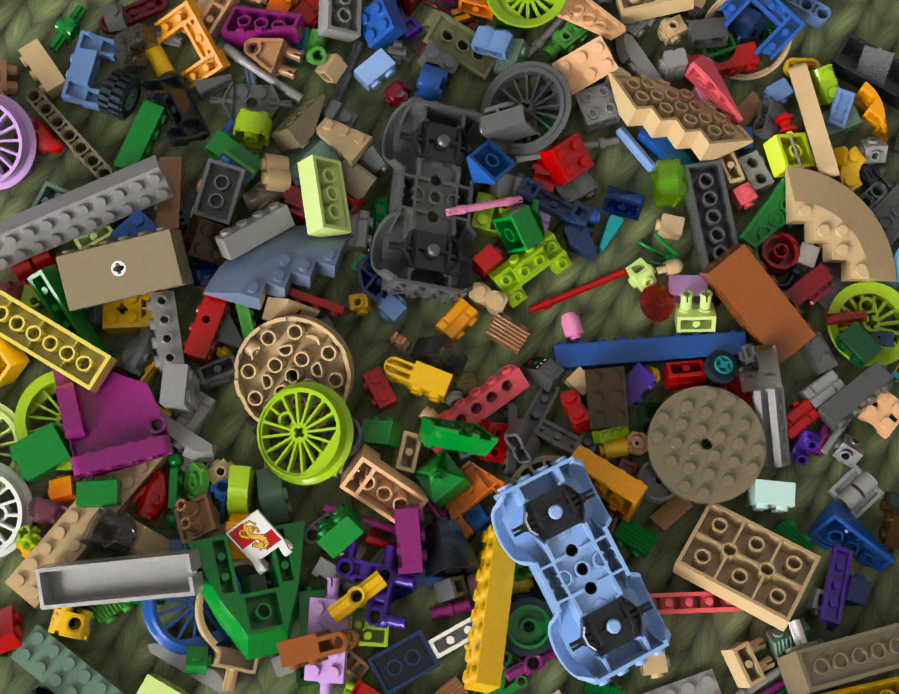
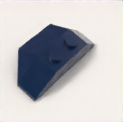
[356,249,387,303]

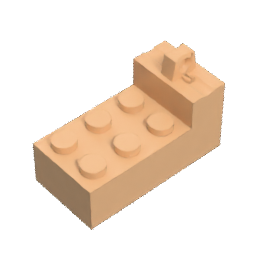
[340,443,429,524]

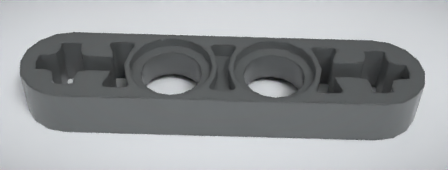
[498,402,517,477]

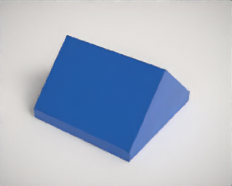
[466,138,517,185]

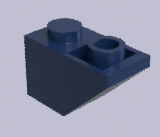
[562,224,599,261]

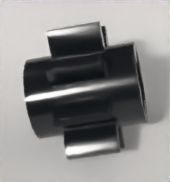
[859,165,881,188]

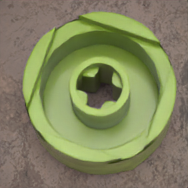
[232,108,273,149]

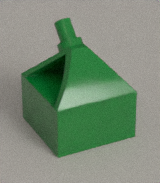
[491,199,545,254]
[414,449,473,508]

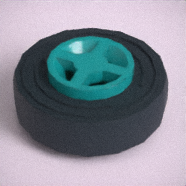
[703,350,739,385]

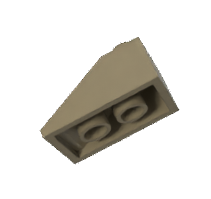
[270,94,325,152]

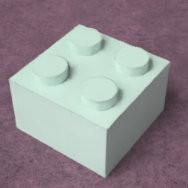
[746,479,796,514]

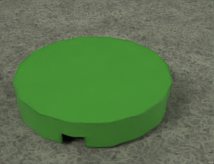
[184,462,209,500]

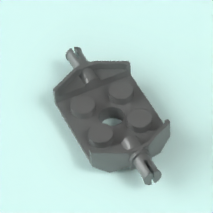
[210,82,293,121]

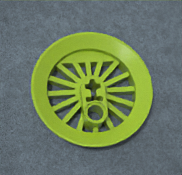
[487,0,567,28]
[827,281,899,367]

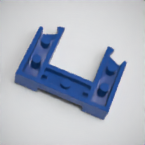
[718,0,805,60]

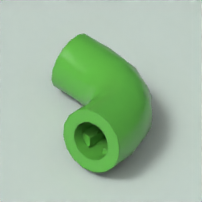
[304,28,327,66]

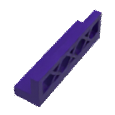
[818,544,854,631]

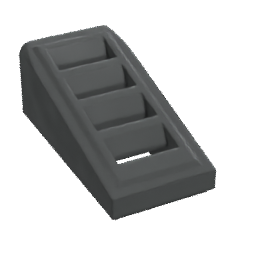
[193,74,235,101]

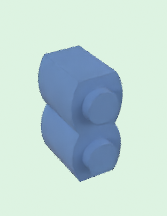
[471,25,514,60]

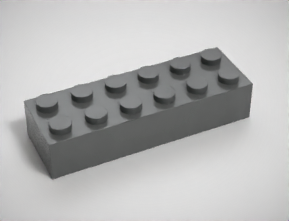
[679,160,739,271]

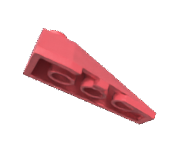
[684,55,743,126]

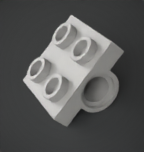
[827,465,884,519]

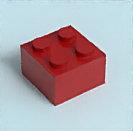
[539,132,594,186]

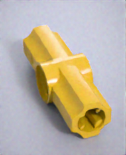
[327,571,388,623]

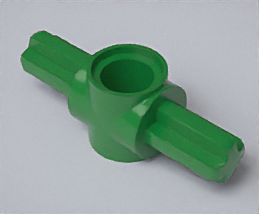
[48,5,86,52]

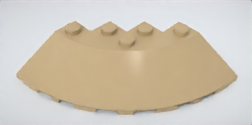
[608,72,754,161]
[785,167,897,282]

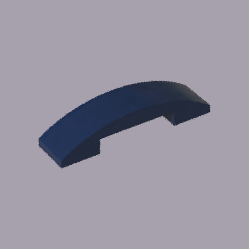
[518,176,594,226]

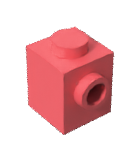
[729,181,758,213]

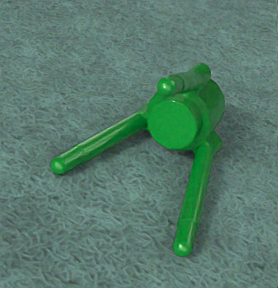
[638,233,682,267]

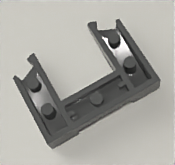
[523,386,601,458]

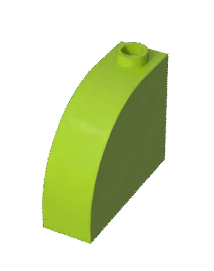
[227,465,257,517]

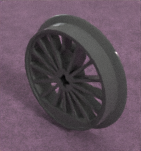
[480,61,571,155]

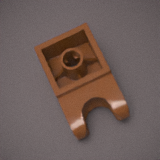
[277,628,360,670]

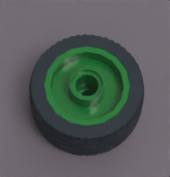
[505,592,553,656]

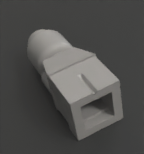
[311,557,362,596]

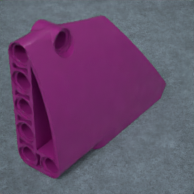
[52,368,174,480]

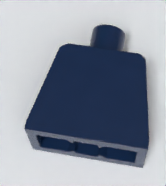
[728,3,770,45]

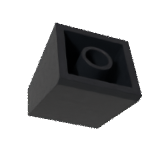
[422,517,480,578]

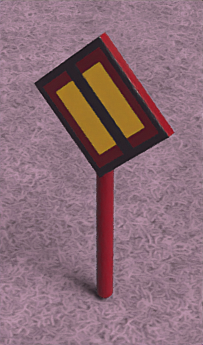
[421,0,476,24]

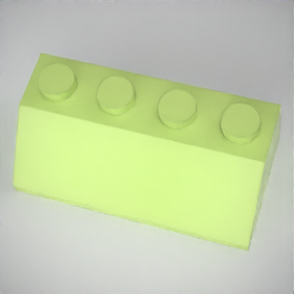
[297,154,352,237]

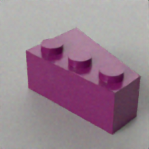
[394,504,428,574]

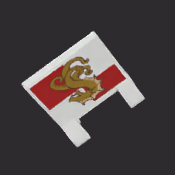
[226,509,294,575]

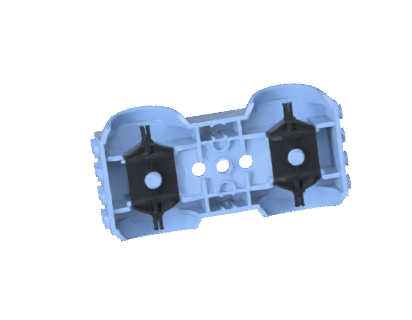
[491,456,671,686]

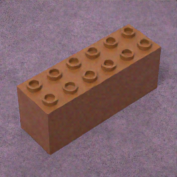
[699,244,816,365]

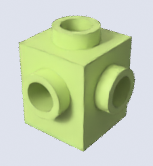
[625,257,657,292]

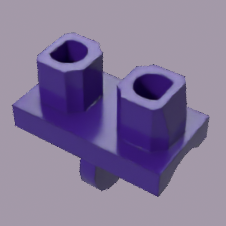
[789,427,823,466]

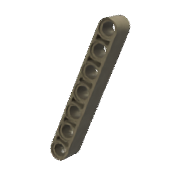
[25,87,114,179]

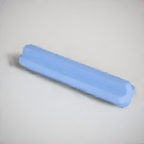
[615,126,657,172]

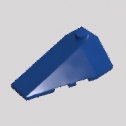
[636,128,697,177]
[807,500,895,571]

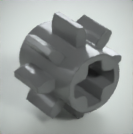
[388,40,407,64]
[738,344,763,367]

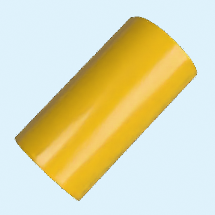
[143,41,176,77]

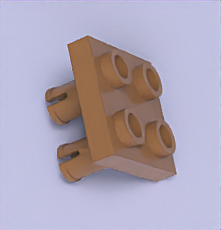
[173,493,220,546]

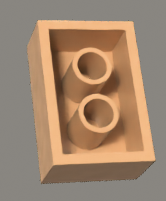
[552,35,618,95]

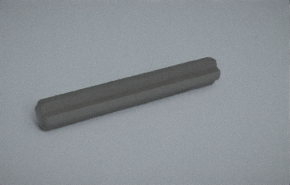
[331,40,364,102]

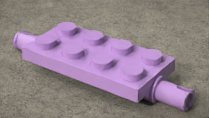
[304,577,350,694]

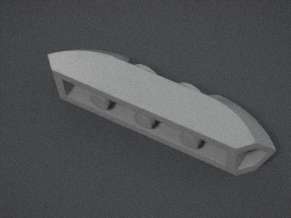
[616,33,663,81]
[153,411,215,462]
[148,636,237,693]

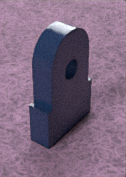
[870,331,894,348]

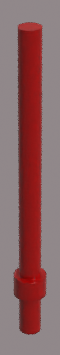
[528,266,628,314]

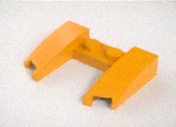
[154,0,231,89]

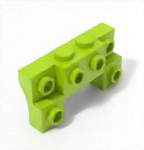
[489,230,572,308]

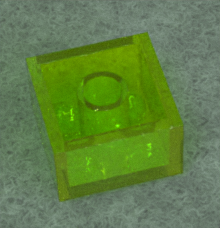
[651,159,686,208]

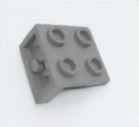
[574,82,621,134]

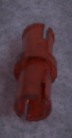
[825,309,867,326]

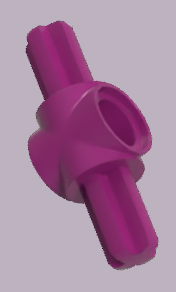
[504,646,557,681]

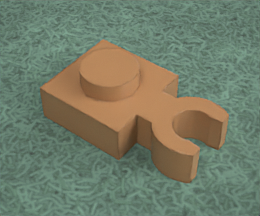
[390,331,410,353]

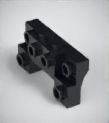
[142,73,211,147]

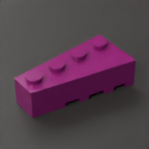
[221,5,306,47]

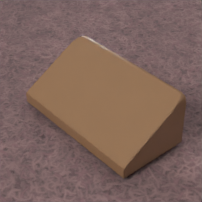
[737,91,761,127]
[649,495,693,532]

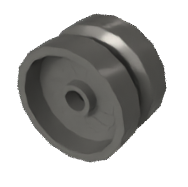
[635,460,675,505]

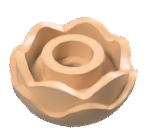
[626,431,647,455]

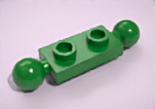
[165,452,184,527]

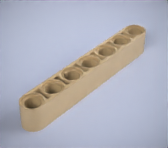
[788,62,840,178]

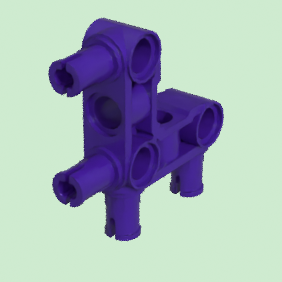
[336,539,417,629]

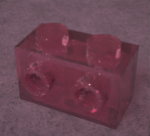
[27,496,68,527]

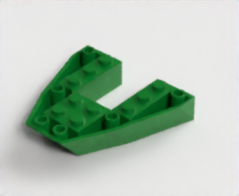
[183,520,305,660]

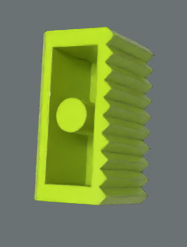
[809,64,839,106]

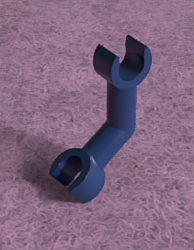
[777,266,802,290]

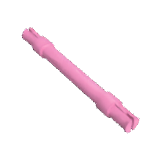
[445,195,523,216]

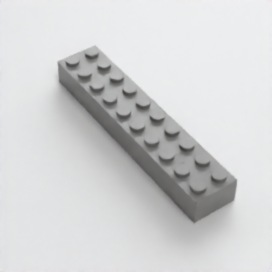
[0,155,174,271]

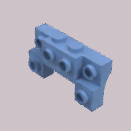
[61,30,121,111]

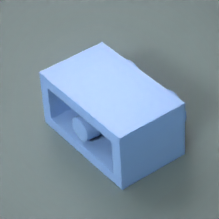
[354,48,396,93]

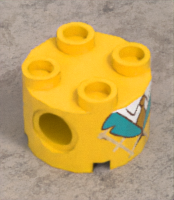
[48,607,94,641]

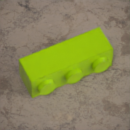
[592,426,629,443]

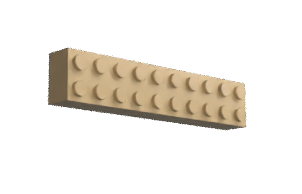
[5,454,171,609]

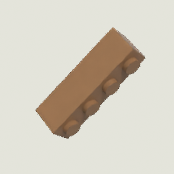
[153,157,185,234]

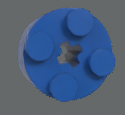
[414,63,449,102]

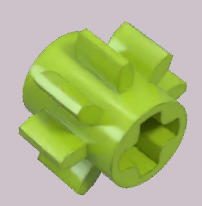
[16,523,42,550]

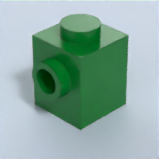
[185,645,212,675]

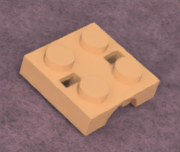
[857,392,899,439]

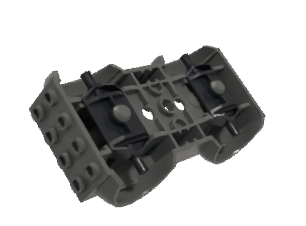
[370,96,483,305]

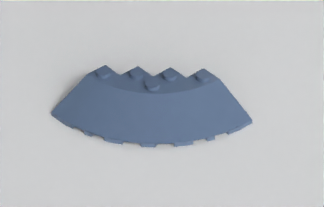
[204,225,352,310]

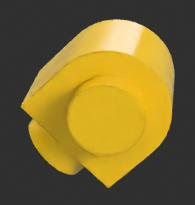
[349,293,372,316]

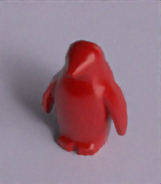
[14,119,65,156]
[131,470,169,521]

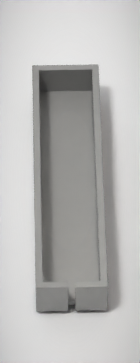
[35,548,205,610]

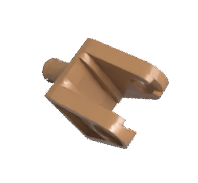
[244,38,305,80]

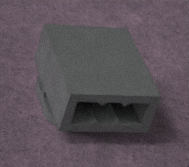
[479,102,539,145]

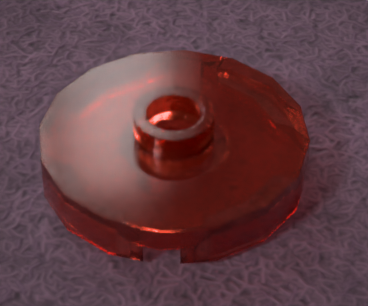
[640,284,675,322]

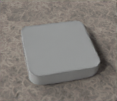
[271,656,296,677]

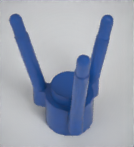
[208,480,228,524]

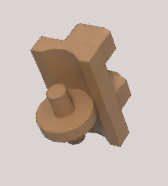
[0,59,18,96]

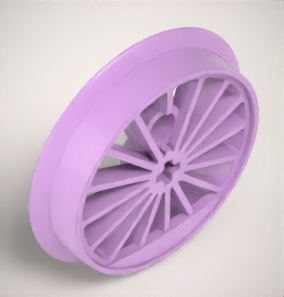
[0,94,36,190]

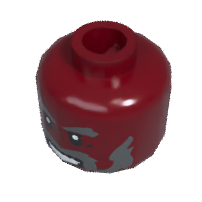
[384,80,412,108]

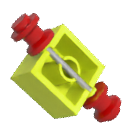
[763,112,816,178]

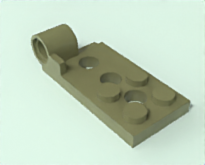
[422,9,497,81]

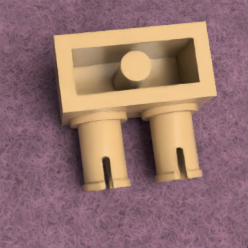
[721,637,775,689]

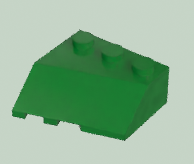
[418,416,498,456]

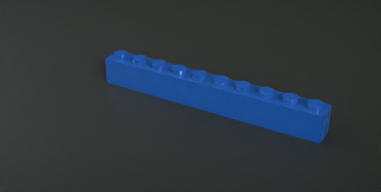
[553,329,747,371]

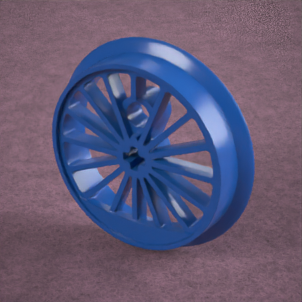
[142,567,244,655]

